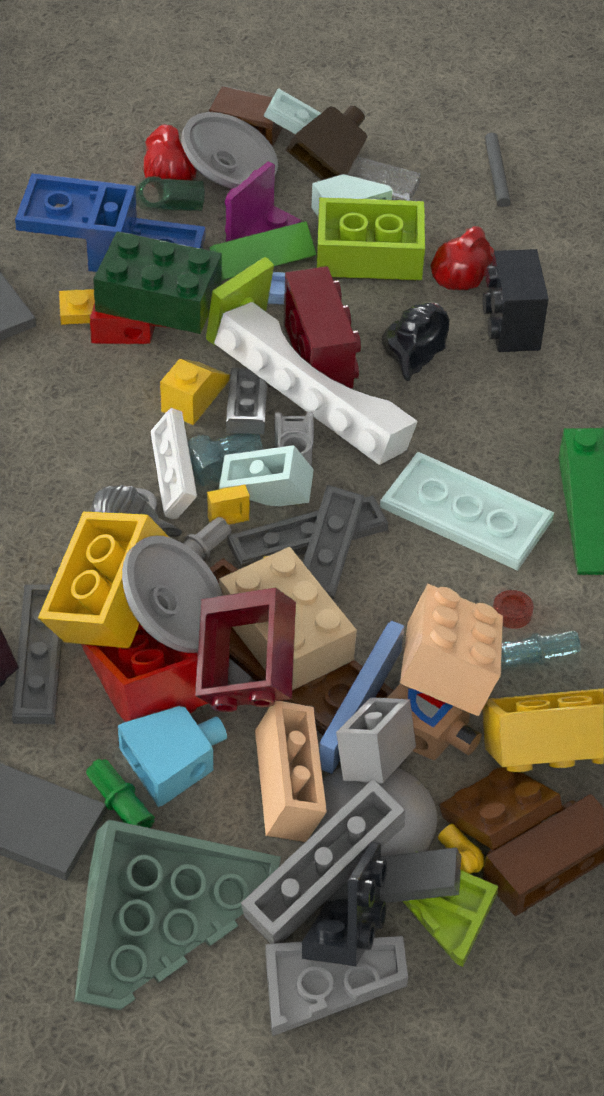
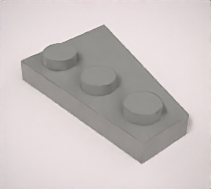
[265,936,408,1036]

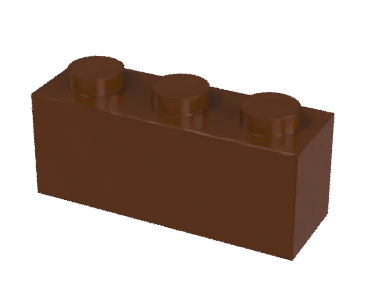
[482,794,604,917]

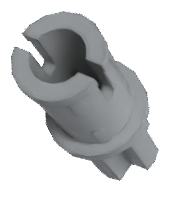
[183,517,231,562]

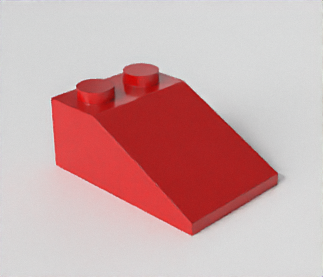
[81,623,208,722]

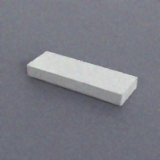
[151,408,197,519]

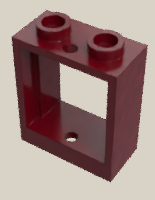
[195,587,296,712]

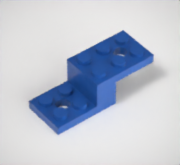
[15,173,206,272]

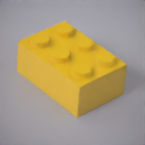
[38,512,170,648]
[482,688,604,772]

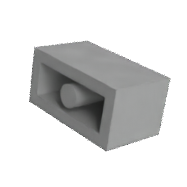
[336,698,416,786]

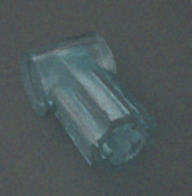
[188,433,264,486]

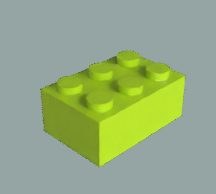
[317,197,425,280]

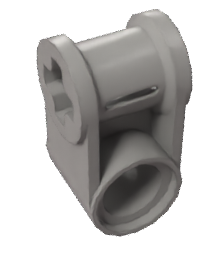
[274,412,314,467]

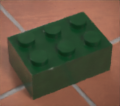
[93,231,222,334]

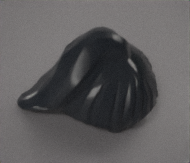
[382,303,450,381]

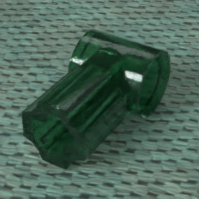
[136,176,205,212]

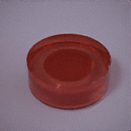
[493,590,534,629]

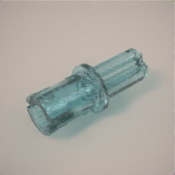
[501,631,581,669]

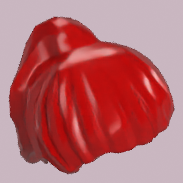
[144,124,197,192]
[431,226,494,290]

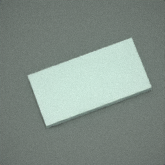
[380,452,554,571]

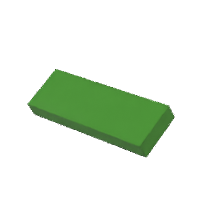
[210,221,317,281]

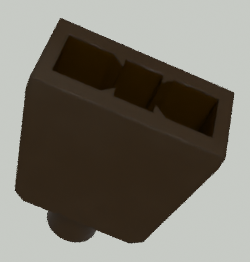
[285,106,368,180]

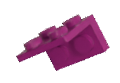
[225,161,301,242]

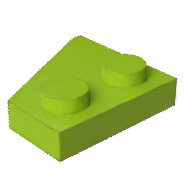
[402,851,498,967]

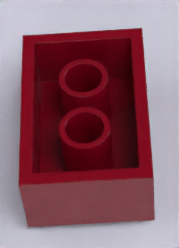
[283,266,361,389]

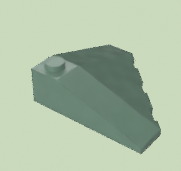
[74,820,281,1010]

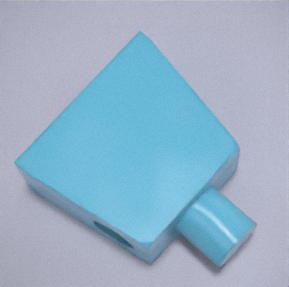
[118,706,227,807]

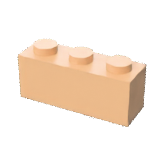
[255,700,327,842]

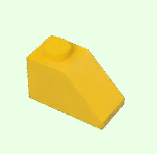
[160,359,230,425]

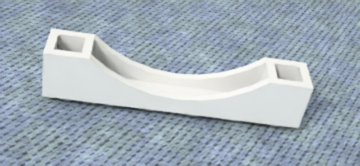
[214,302,418,465]

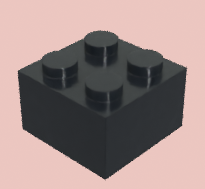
[482,249,549,352]

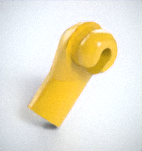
[438,824,485,874]

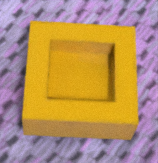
[59,289,95,325]
[207,485,250,525]

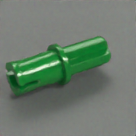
[86,759,155,828]

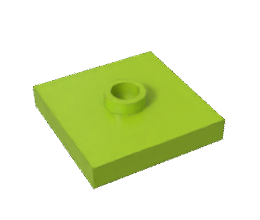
[206,257,274,345]

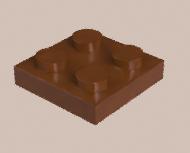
[439,767,563,851]

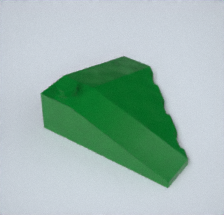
[558,428,604,575]

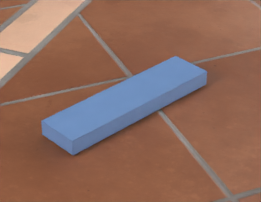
[319,621,405,774]

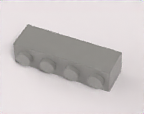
[241,779,405,944]

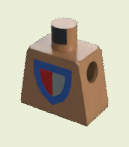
[387,684,482,760]

